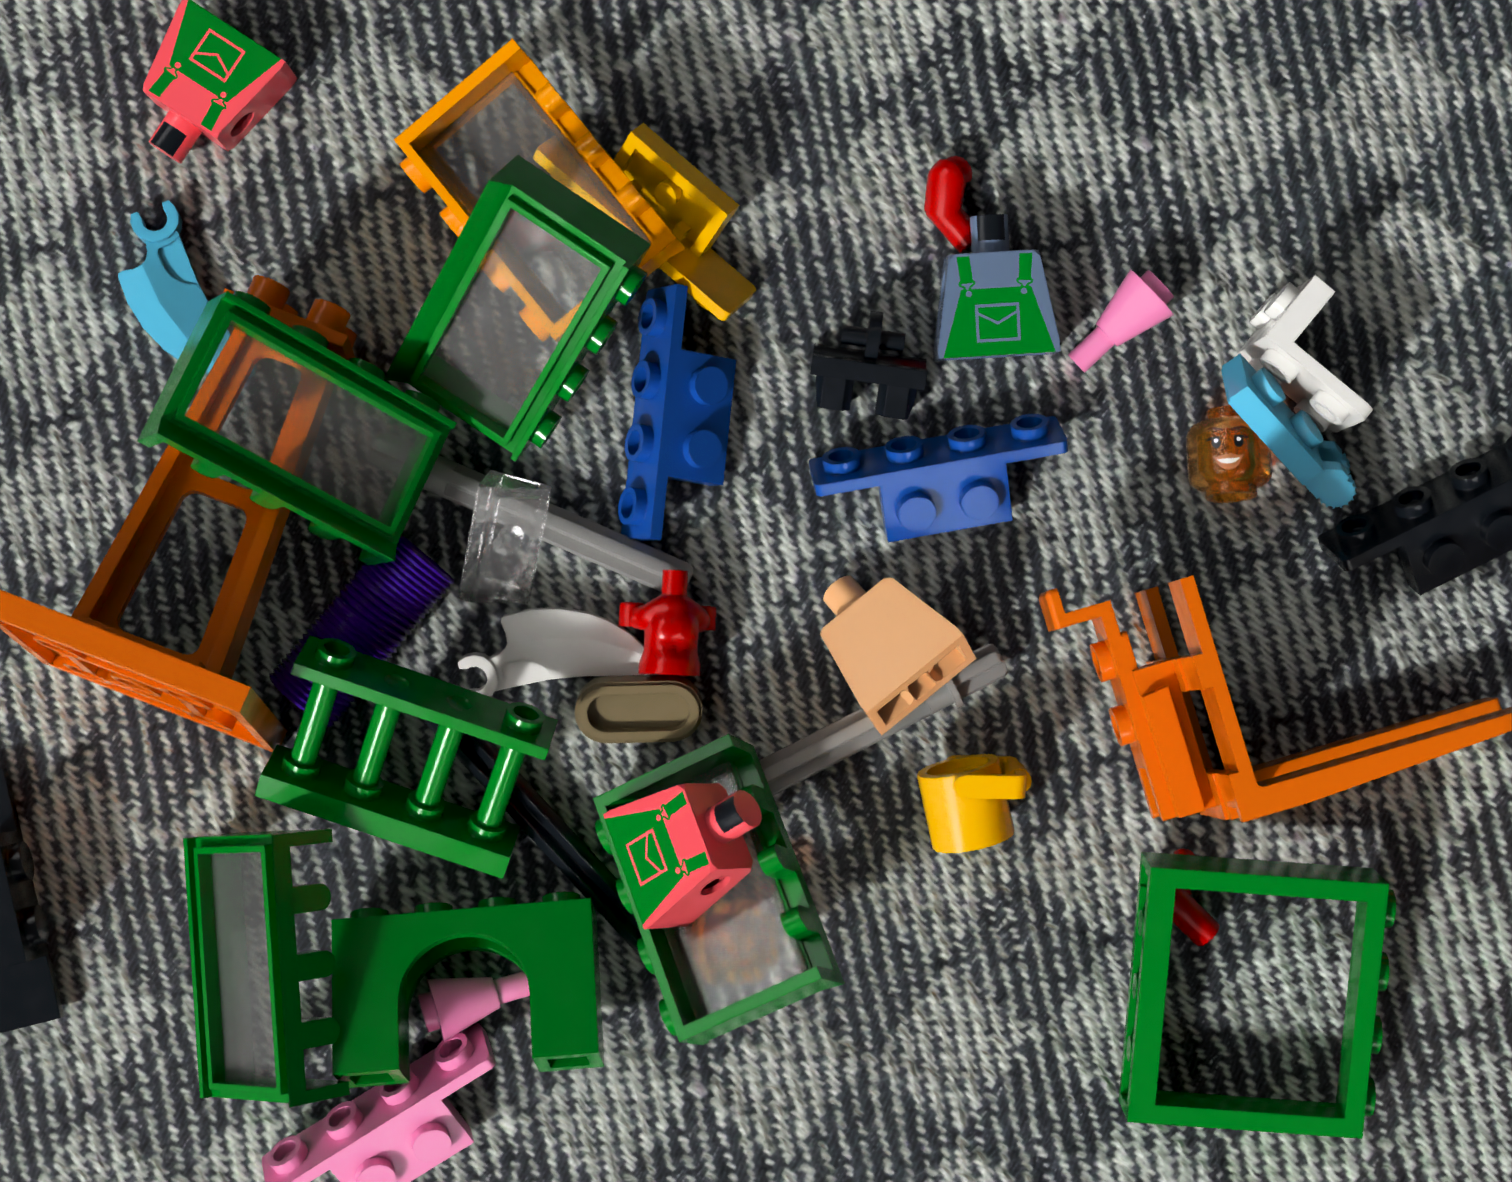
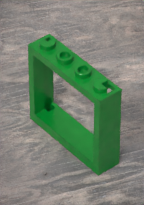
[1118,852,1396,1139]

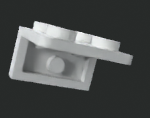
[1237,275,1373,433]

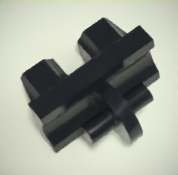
[810,311,928,420]

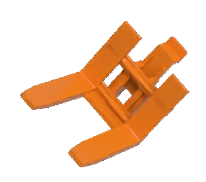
[1039,575,1512,822]

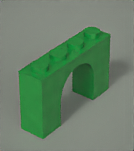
[331,891,605,1088]

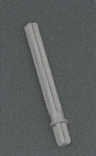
[366,431,693,592]
[716,643,1008,796]

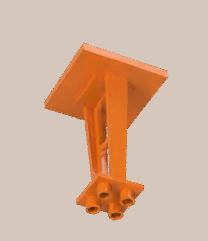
[0,275,357,752]

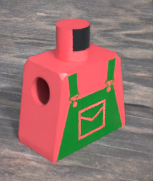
[143,0,298,164]
[603,783,762,929]

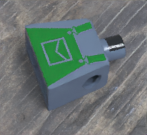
[933,214,1061,361]

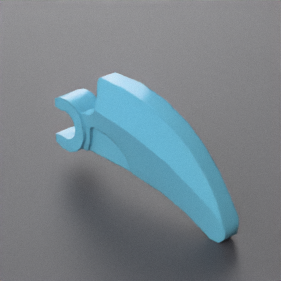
[118,200,257,379]

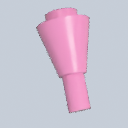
[1068,269,1174,373]
[418,971,530,1041]

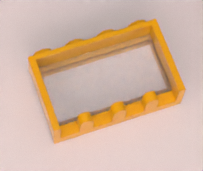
[394,38,686,341]

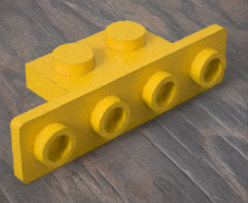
[533,123,756,321]

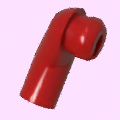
[924,156,973,254]

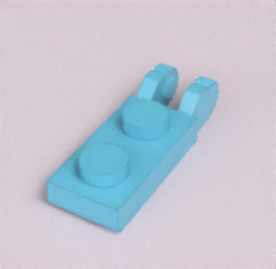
[1221,353,1356,509]

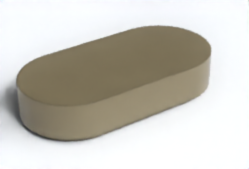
[575,675,703,743]

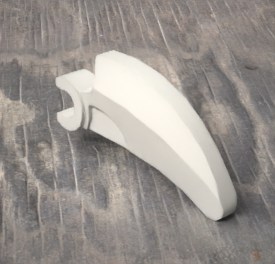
[458,607,658,697]

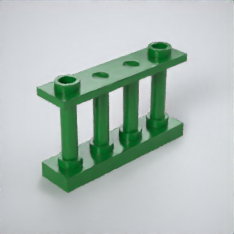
[254,635,558,879]

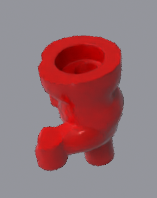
[619,570,716,676]

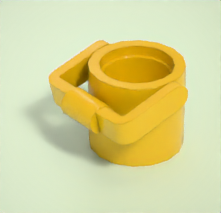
[917,754,1032,853]

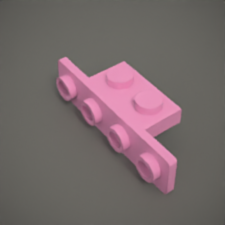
[262,1023,496,1182]

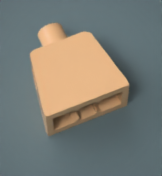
[820,575,977,736]

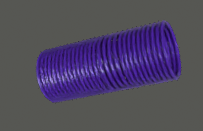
[269,535,454,727]

